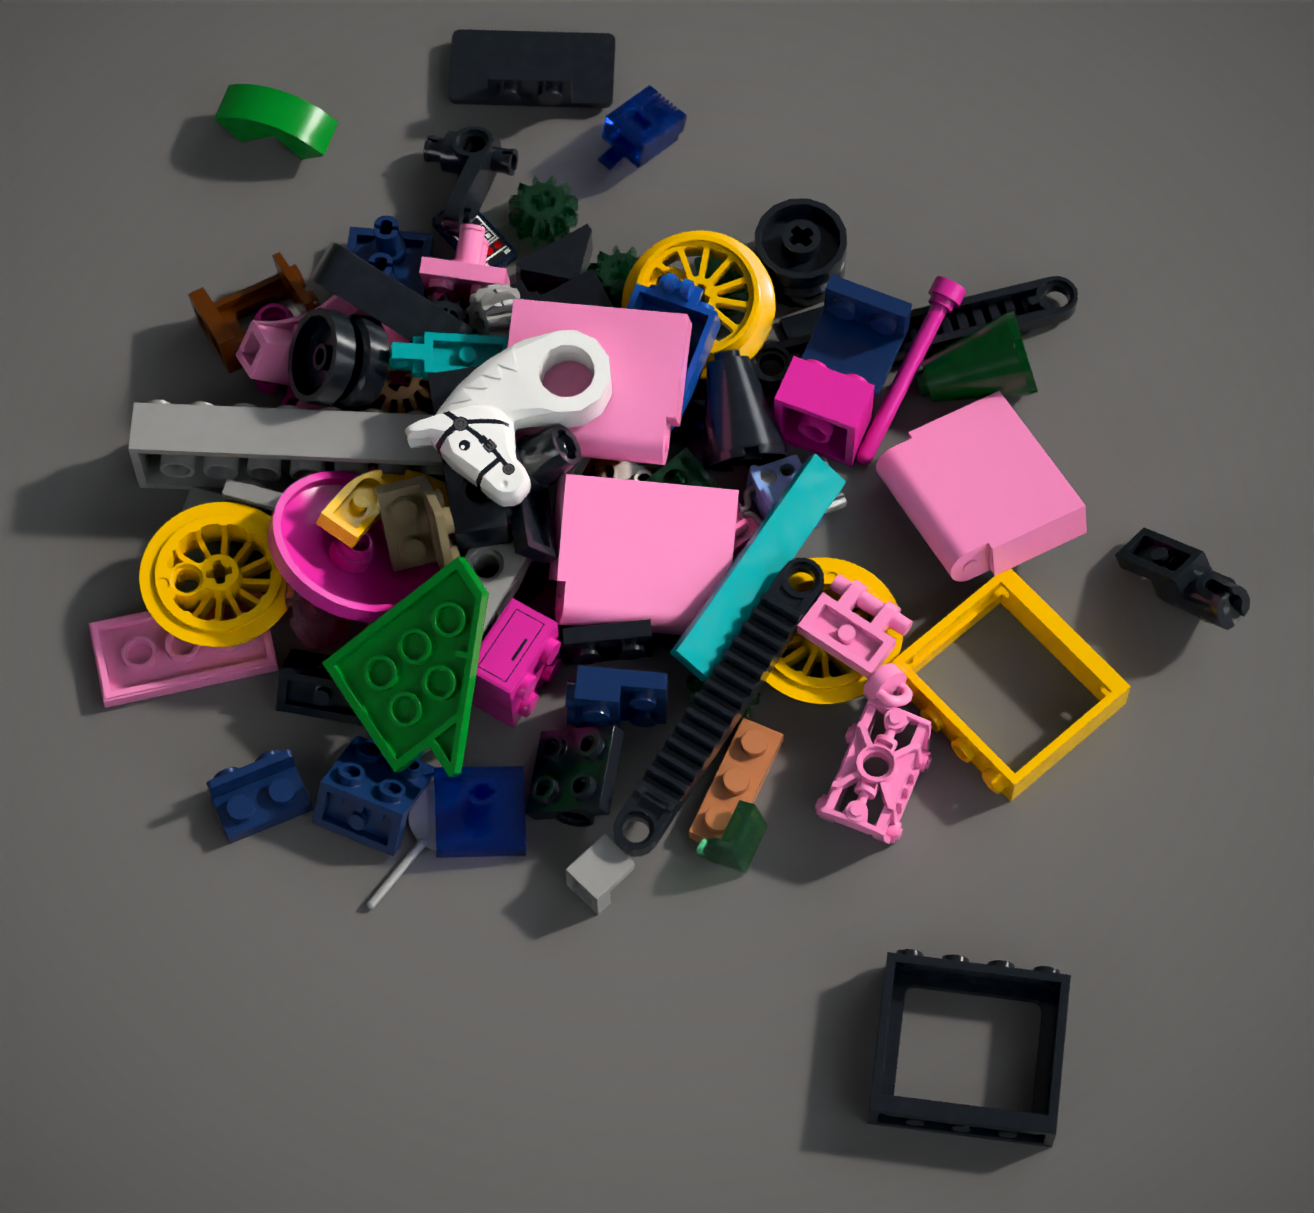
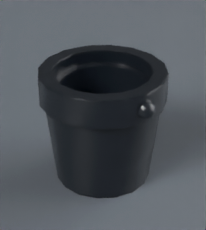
[516,424,581,493]

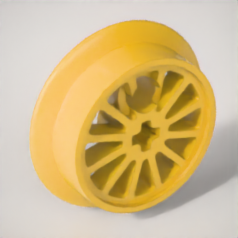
[621,231,776,380]
[139,502,296,648]
[765,557,903,704]

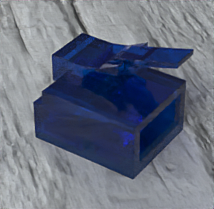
[598,85,687,170]

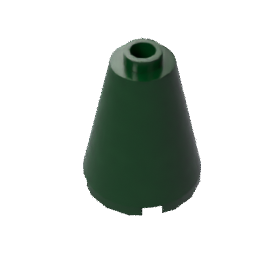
[916,311,1038,402]

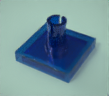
[433,766,527,858]

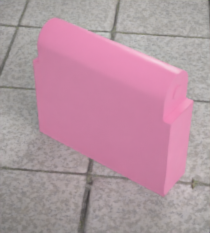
[507,299,692,465]
[876,391,1087,582]
[548,474,739,636]

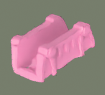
[815,698,932,844]

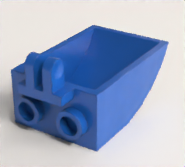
[626,273,721,431]

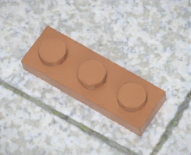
[689,718,784,855]

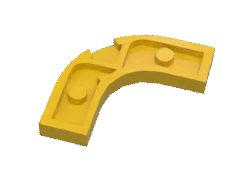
[316,469,472,549]

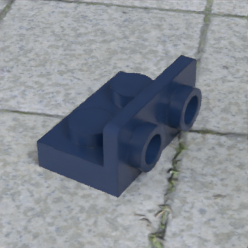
[206,749,313,844]

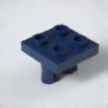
[346,215,434,298]

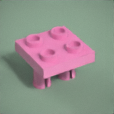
[419,224,511,303]

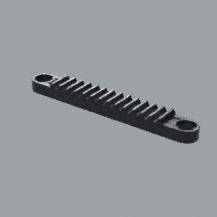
[751,276,1078,392]
[613,558,824,857]

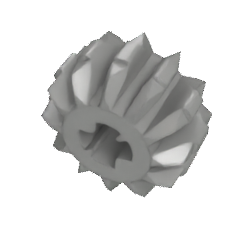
[467,284,520,337]

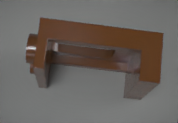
[188,252,320,374]

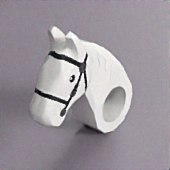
[405,330,612,507]

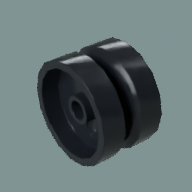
[754,198,847,307]
[288,308,389,412]

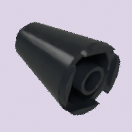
[702,350,788,472]

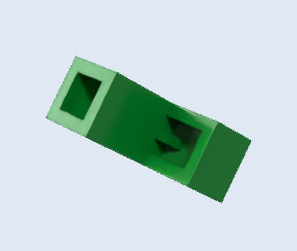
[214,84,338,160]

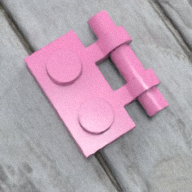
[797,574,913,679]

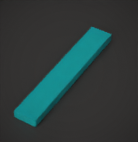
[670,454,846,682]

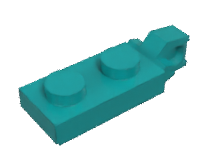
[389,332,509,379]

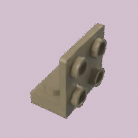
[374,474,460,572]

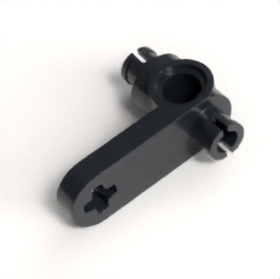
[423,126,518,237]

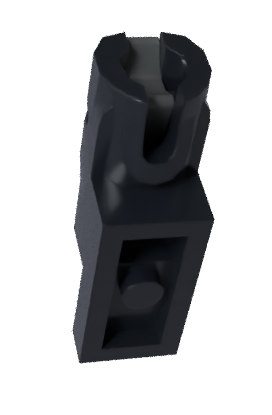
[1115,527,1250,630]

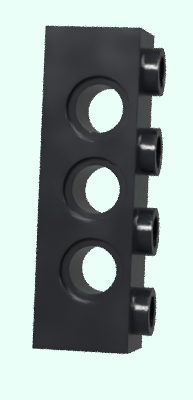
[428,366,513,551]

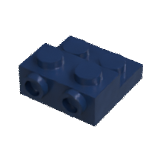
[566,665,668,729]

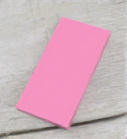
[88,592,279,708]

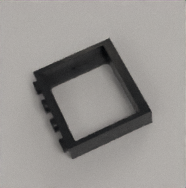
[867,949,1071,1147]

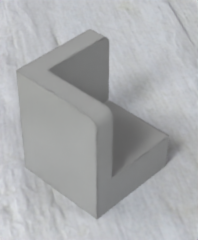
[566,834,635,915]

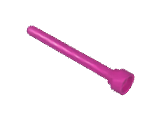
[856,276,966,465]

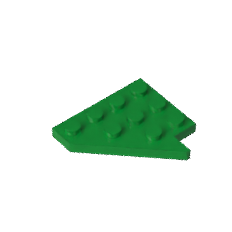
[322,556,489,777]

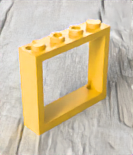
[891,569,1131,802]

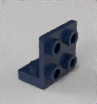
[801,275,912,397]
[312,736,436,856]

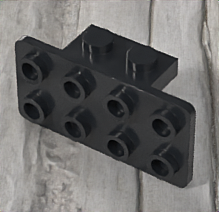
[449,29,616,108]

